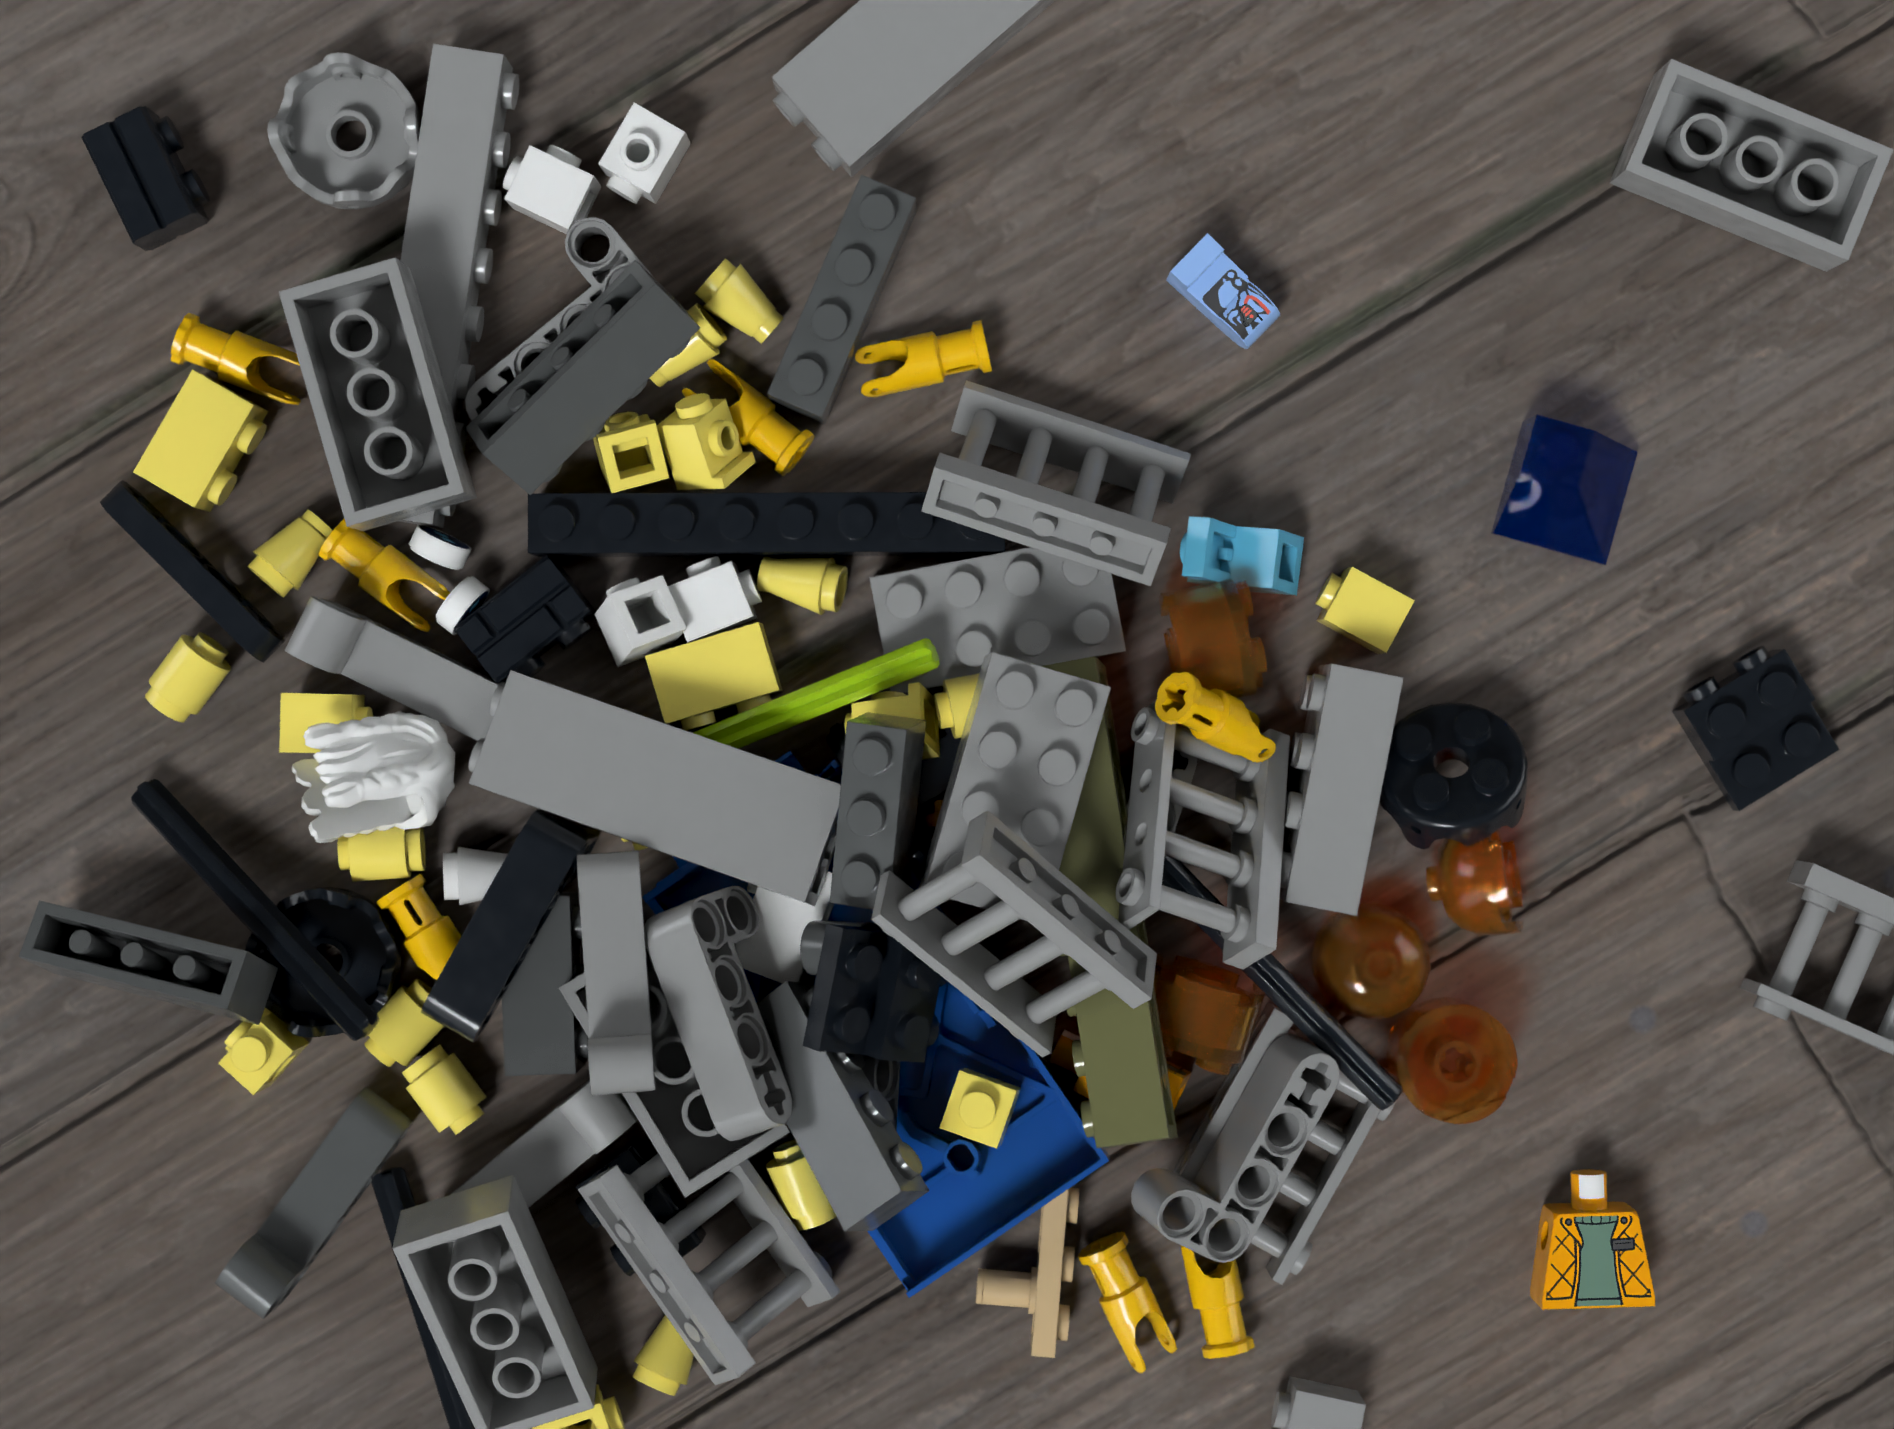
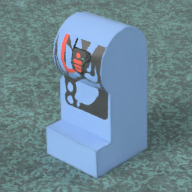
[1166,233,1280,349]

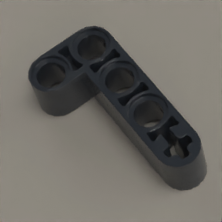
[421,809,597,1043]

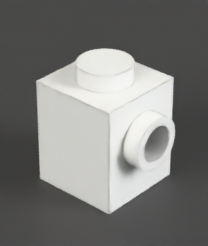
[598,102,691,204]
[503,145,601,234]
[668,556,762,643]
[594,575,687,667]

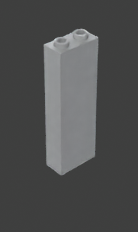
[772,0,1055,177]
[469,670,841,906]

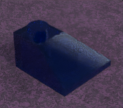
[1491,414,1638,565]

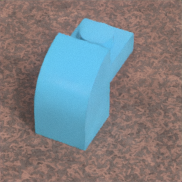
[1180,516,1304,596]

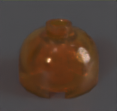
[1426,825,1524,936]
[1312,903,1431,1020]

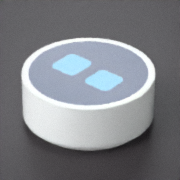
[409,525,472,570]
[436,576,490,635]

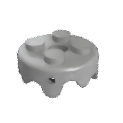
[267,52,422,210]

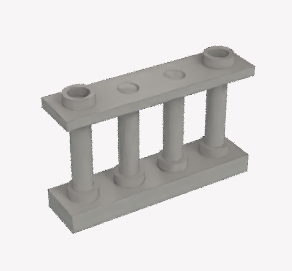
[922,380,1191,586]
[1116,700,1290,969]
[871,810,1157,1058]
[1740,860,1894,1056]
[1165,1002,1399,1285]
[578,1153,841,1385]

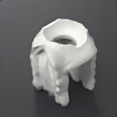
[292,711,455,843]

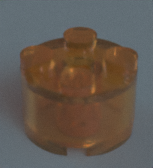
[1159,579,1267,698]
[1154,954,1265,1075]
[1387,997,1518,1124]

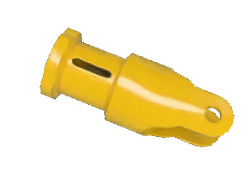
[171,313,301,405]
[855,320,992,397]
[682,359,815,476]
[318,519,450,632]
[1155,672,1276,763]
[376,873,461,980]
[1078,1232,1177,1373]
[1180,1245,1255,1359]

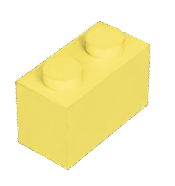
[133,369,268,512]
[645,622,783,731]

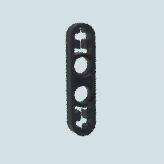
[100,480,285,663]

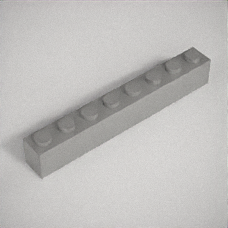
[399,44,519,528]

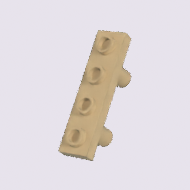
[976,1187,1079,1358]

